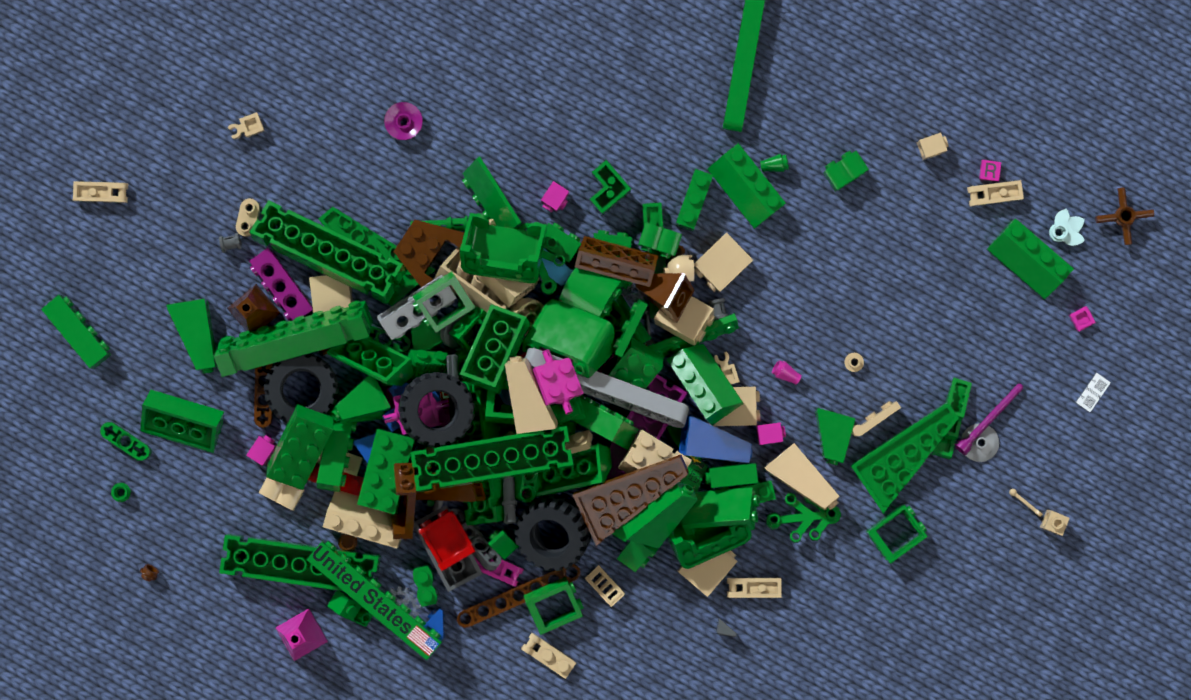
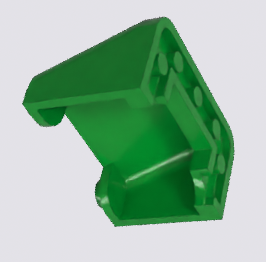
[460,213,547,283]
[522,299,614,378]
[667,486,752,569]

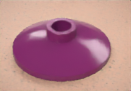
[384,102,423,140]

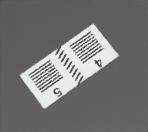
[1076,373,1111,412]

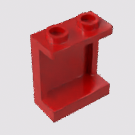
[418,509,476,571]

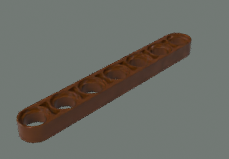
[457,564,580,628]

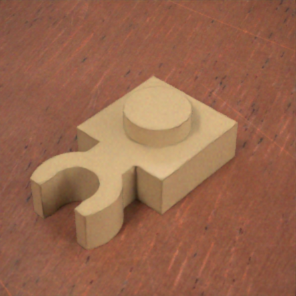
[228,112,265,139]
[714,352,740,385]

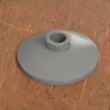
[961,424,999,462]

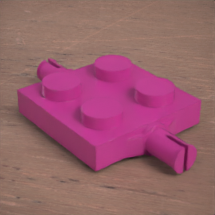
[532,349,583,414]
[383,392,450,435]

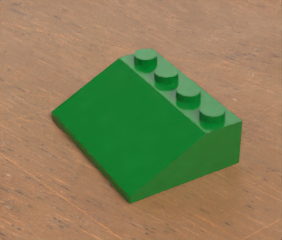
[462,156,522,229]

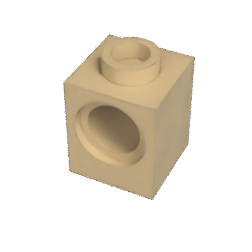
[917,133,948,160]
[1040,510,1070,536]

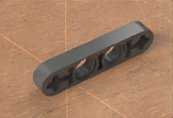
[450,508,501,571]

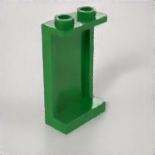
[681,487,760,536]

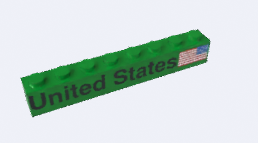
[307,540,442,660]

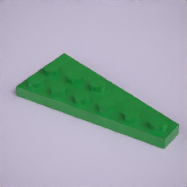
[318,207,436,307]
[851,401,959,514]

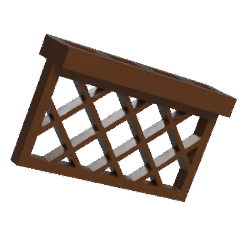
[575,236,659,287]

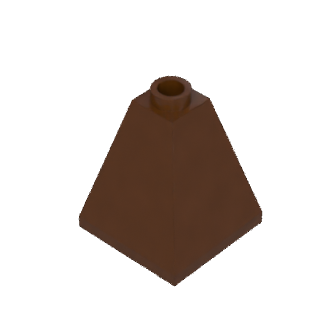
[635,273,695,323]
[227,284,281,332]

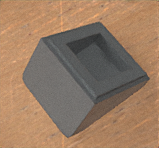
[716,618,737,637]

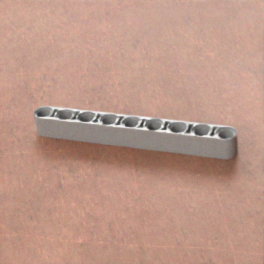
[525,348,689,428]

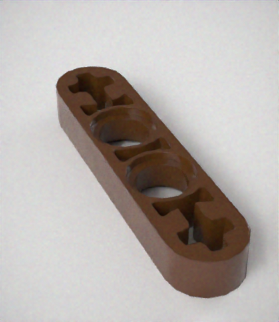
[254,363,274,428]

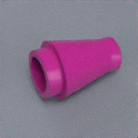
[772,360,802,385]

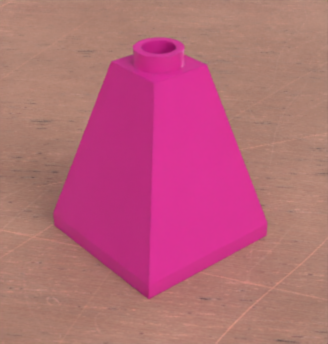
[275,609,328,661]

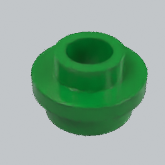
[111,483,131,502]

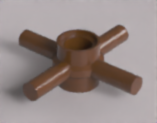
[1095,187,1154,245]

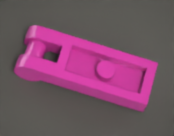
[473,549,524,587]

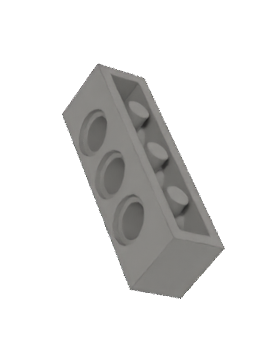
[377,275,457,340]

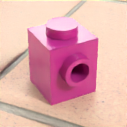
[541,181,569,213]
[756,422,786,445]
[247,435,277,466]

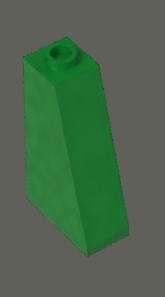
[167,299,218,374]
[622,482,698,548]

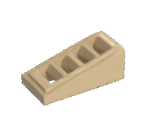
[585,565,625,607]

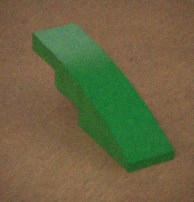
[932,378,972,460]

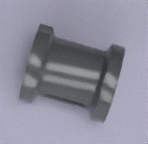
[219,233,242,253]
[708,298,729,320]

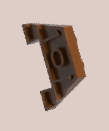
[393,219,464,299]

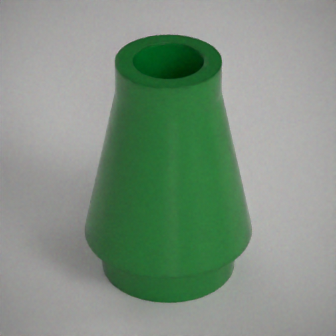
[760,153,789,172]

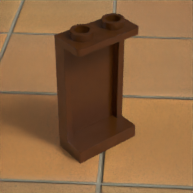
[391,463,416,539]

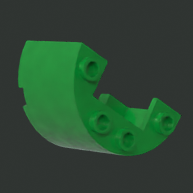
[559,268,633,318]

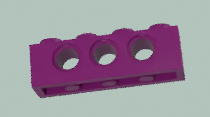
[249,248,313,321]

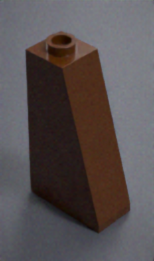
[416,473,486,502]

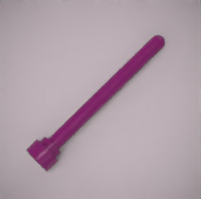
[955,384,1023,455]

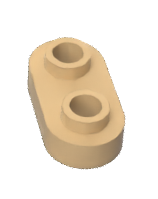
[236,199,260,237]

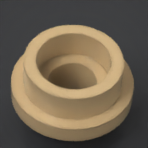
[844,353,864,372]

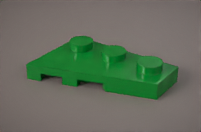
[613,298,648,357]

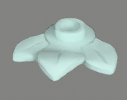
[1049,209,1084,246]

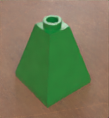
[331,376,391,424]

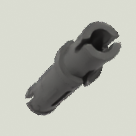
[502,477,517,524]

